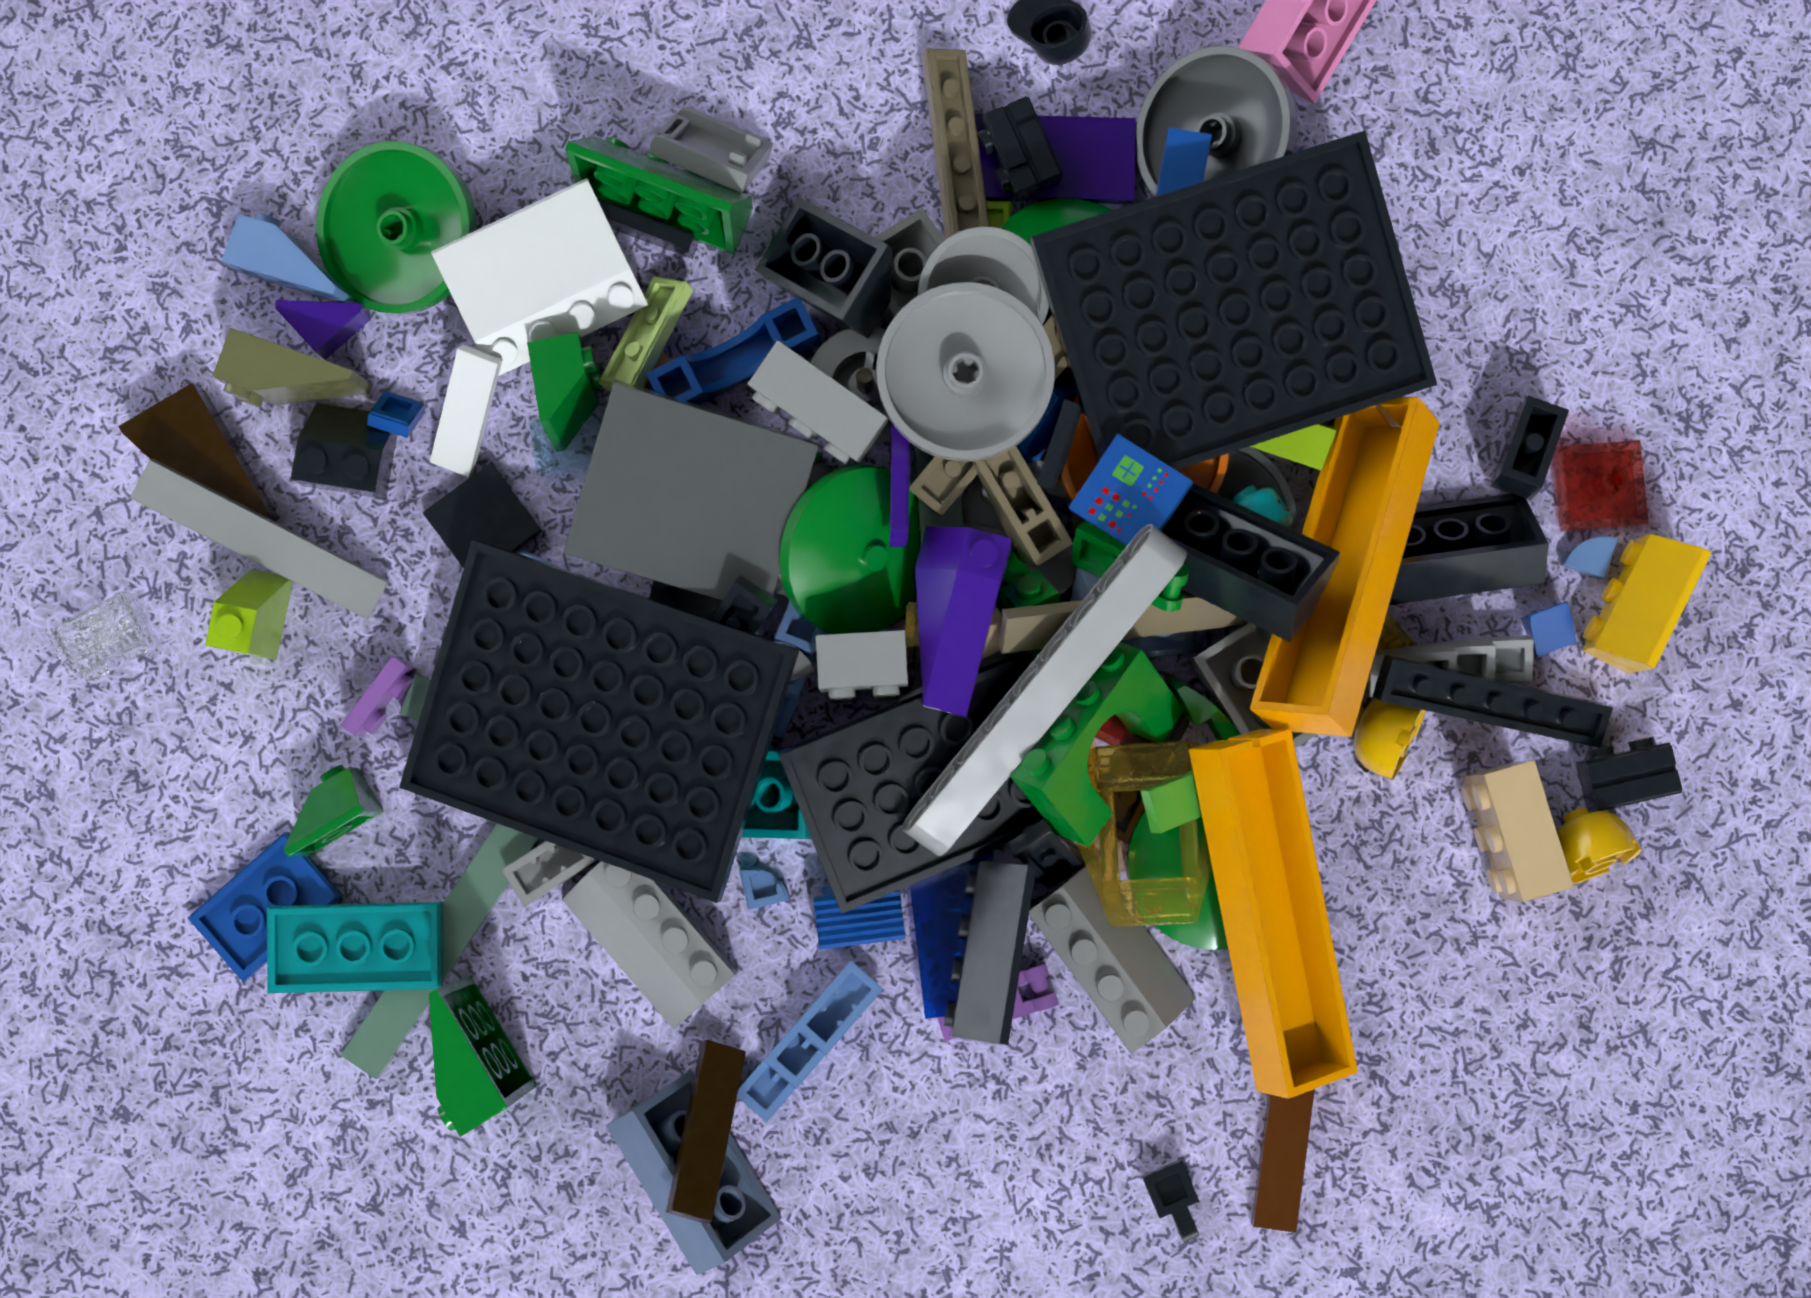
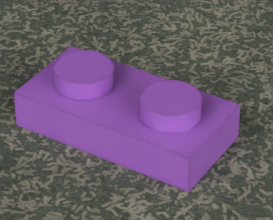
[341,656,415,737]

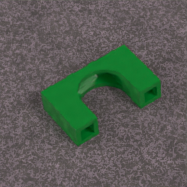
[1010,642,1185,847]

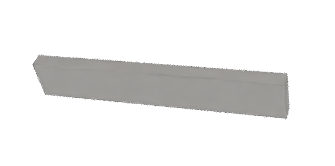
[130,458,389,620]

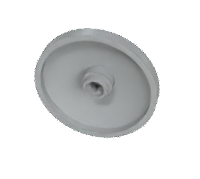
[876,282,1055,462]

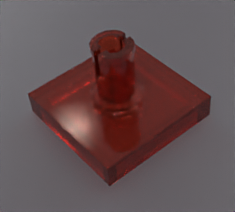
[1553,440,1649,532]

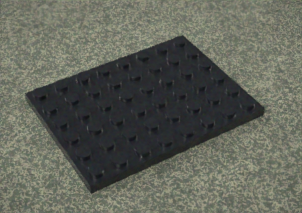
[1029,131,1438,470]
[399,540,800,903]

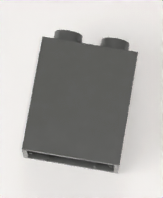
[563,379,833,600]

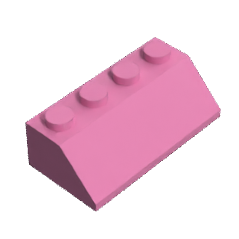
[1238,0,1376,104]

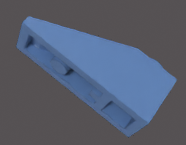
[222,213,354,303]

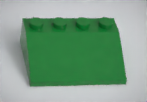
[565,136,753,255]
[429,976,537,1137]

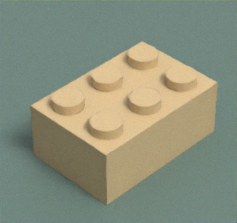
[1461,760,1574,902]

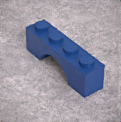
[646,296,821,405]

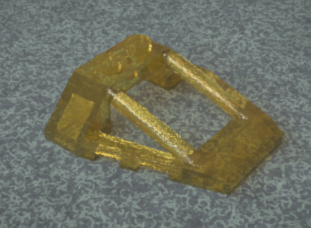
[1076,741,1212,927]

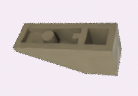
[972,446,1073,566]

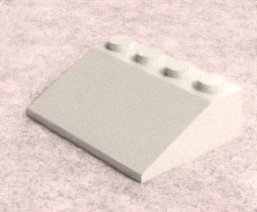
[431,178,648,376]

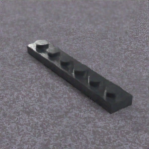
[1372,655,1613,748]

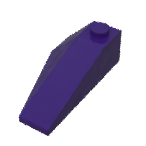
[915,526,1012,718]

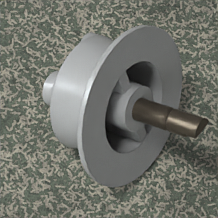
[810,327,890,445]

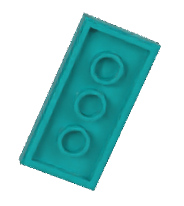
[267,901,444,994]

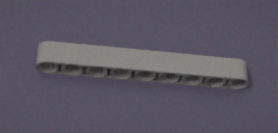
[902,524,1187,856]

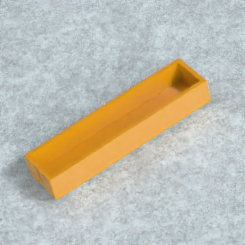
[1250,397,1440,737]
[1189,729,1358,1099]

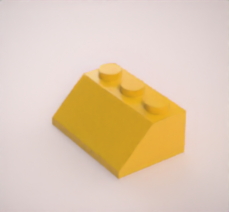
[1582,534,1712,674]

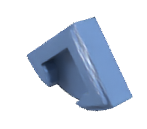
[1561,536,1619,580]
[739,867,791,910]

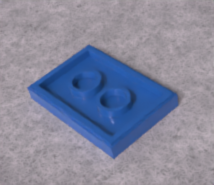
[188,832,344,982]

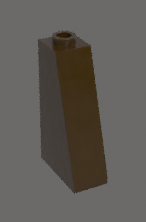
[118,383,280,521]

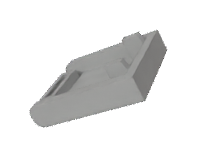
[650,107,774,193]

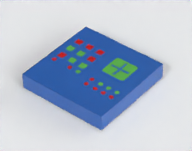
[1068,434,1193,546]

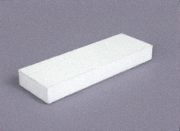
[430,344,503,477]

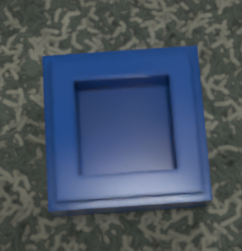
[367,391,424,438]

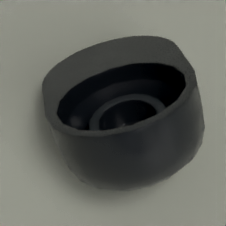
[1007,0,1092,65]

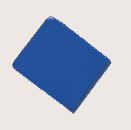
[1520,601,1577,657]

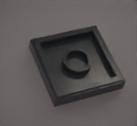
[422,462,543,568]

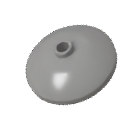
[918,227,1049,324]

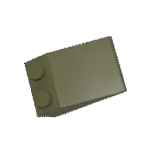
[212,328,372,408]

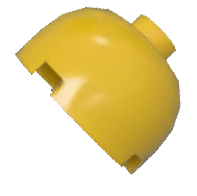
[1353,698,1426,780]
[1557,807,1642,884]

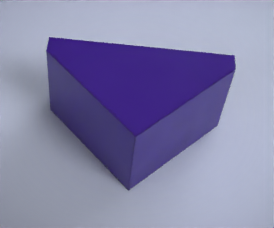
[275,300,370,360]

